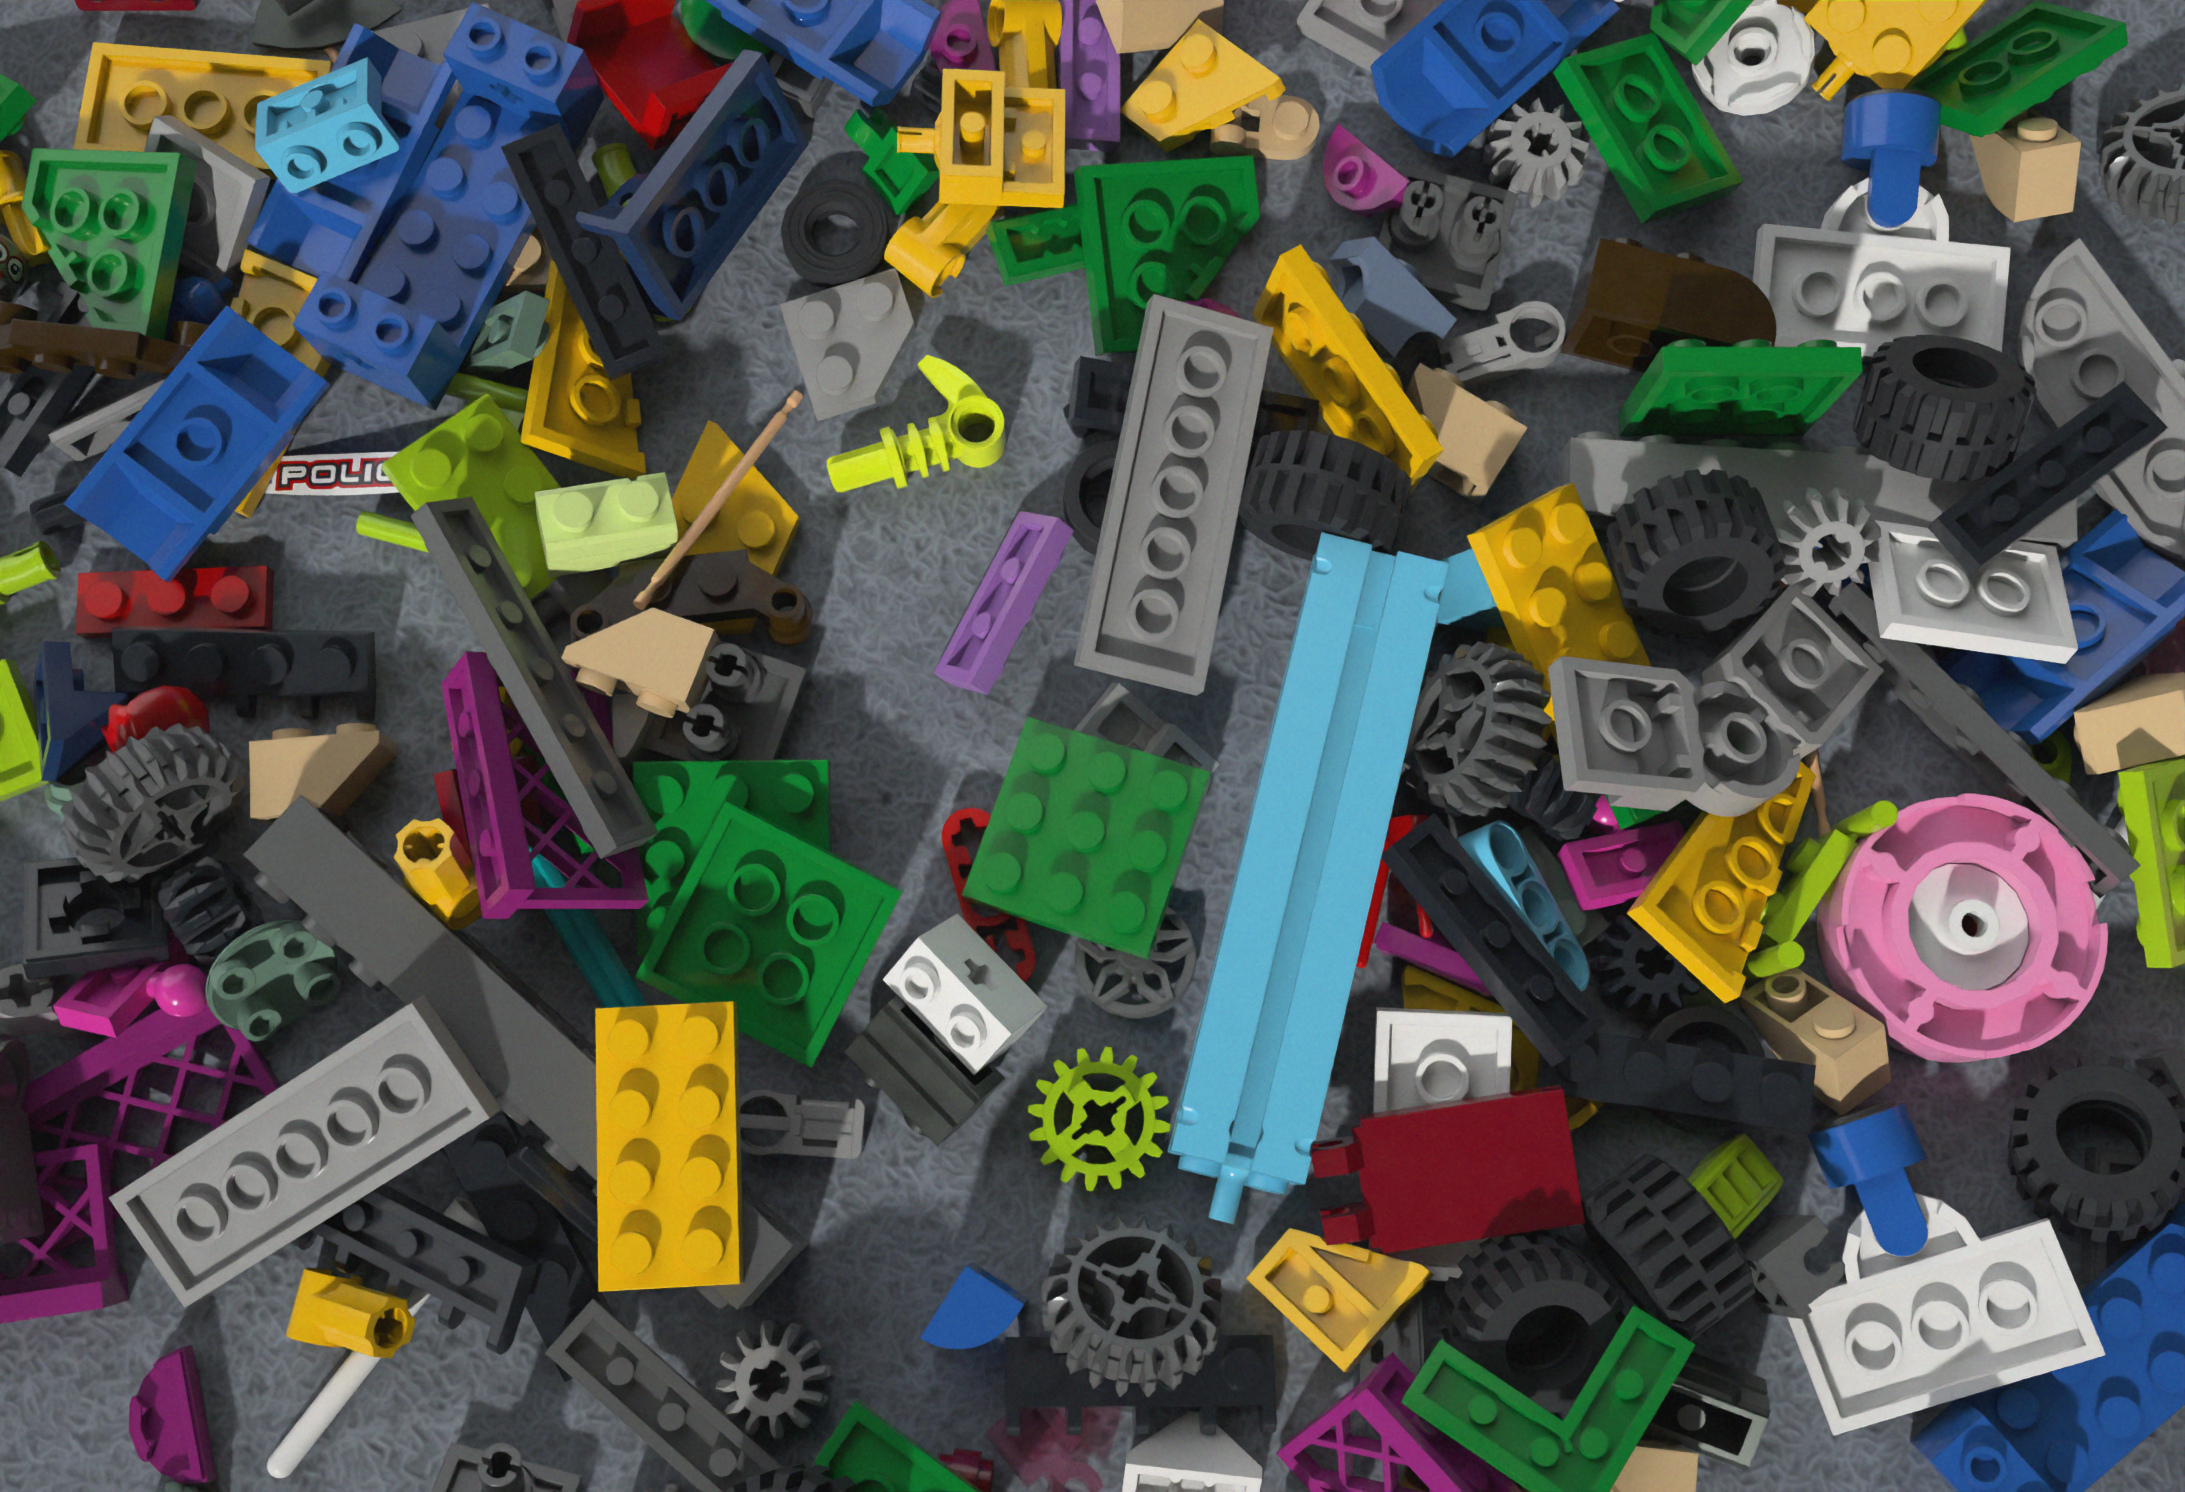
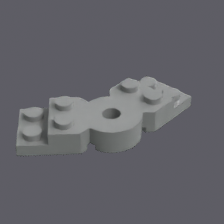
[1548,583,1884,817]

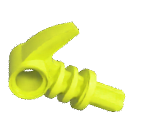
[827,355,1006,493]

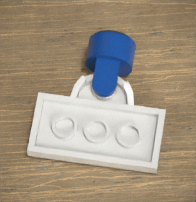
[1753,89,2011,362]
[1787,1098,2106,1436]

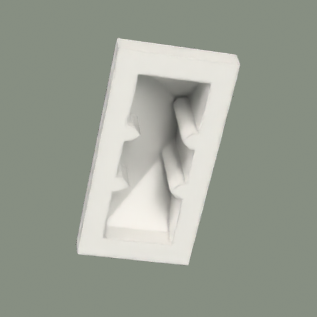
[1122,1411,1262,1492]

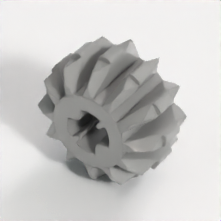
[1483,98,1589,209]
[1772,486,1882,597]
[715,1319,832,1439]

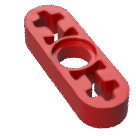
[941,808,1036,984]

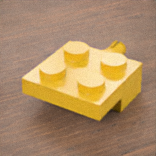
[1804,0,1988,101]
[897,69,1065,208]

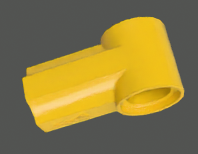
[987,0,1062,89]
[884,201,1005,298]
[393,818,482,930]
[285,1267,416,1358]

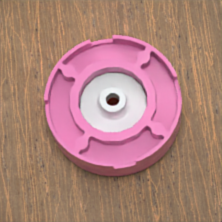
[1817,794,2108,1063]

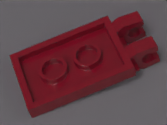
[1311,1085,1585,1254]

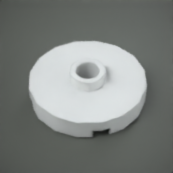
[1692,0,1815,116]

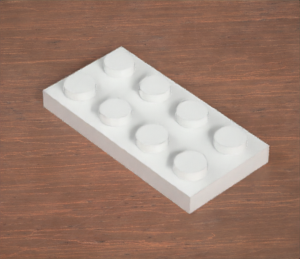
[1368,1007,1512,1281]

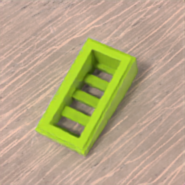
[1687,1134,1784,1239]

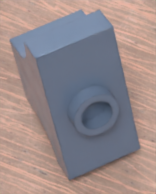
[1329,236,1457,358]

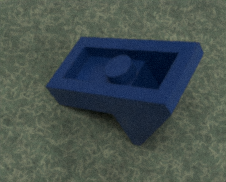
[33,641,129,781]

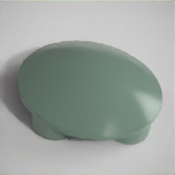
[206,920,341,1042]

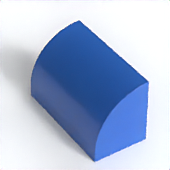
[920,1262,1028,1349]

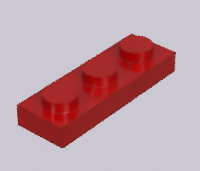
[75,566,274,639]

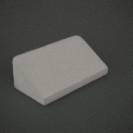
[48,374,169,462]

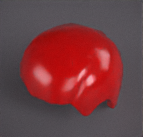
[100,685,210,752]

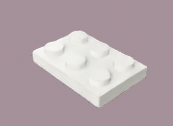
[1868,520,2078,664]

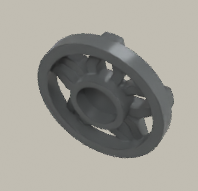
[1075,907,1196,1019]

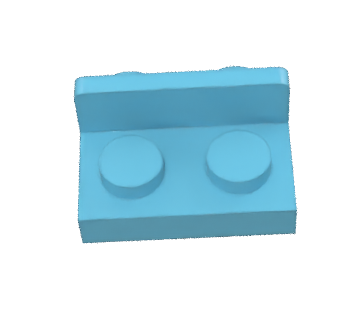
[255,57,399,193]

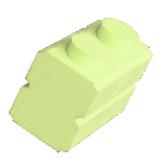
[534,472,678,578]

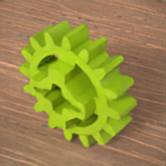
[1028,1046,1171,1191]

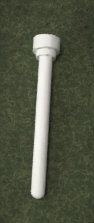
[267,1197,490,1478]

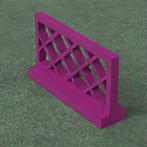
[441,651,649,919]
[21,1003,281,1253]
[0,1142,129,1324]
[1276,1352,1522,1492]

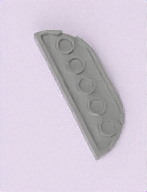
[2017,238,2185,562]

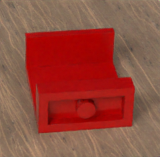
[567,0,733,151]

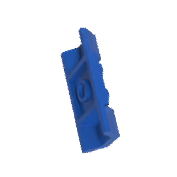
[705,0,941,107]
[1370,0,1620,158]
[246,23,457,284]
[64,305,331,583]
[1938,509,2185,745]

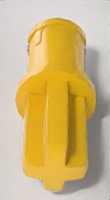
[0,150,52,267]

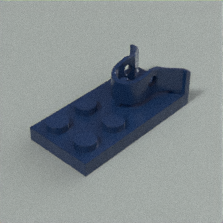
[576,49,809,321]

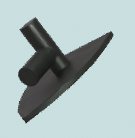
[252,0,402,51]

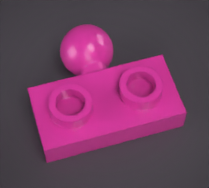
[1557,794,1685,912]
[53,928,207,1038]

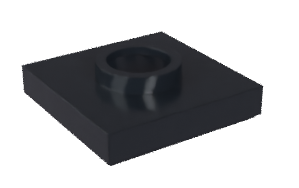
[23,857,170,979]

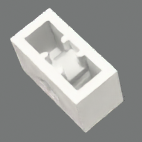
[883,913,1048,1075]

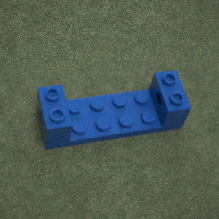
[292,2,605,411]
[1910,1201,2185,1492]

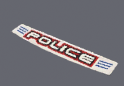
[264,451,400,496]

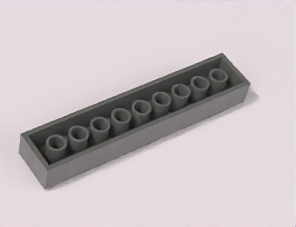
[243,795,810,1310]

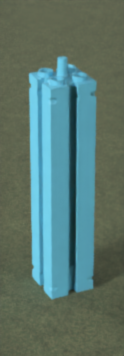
[1167,532,1449,1224]

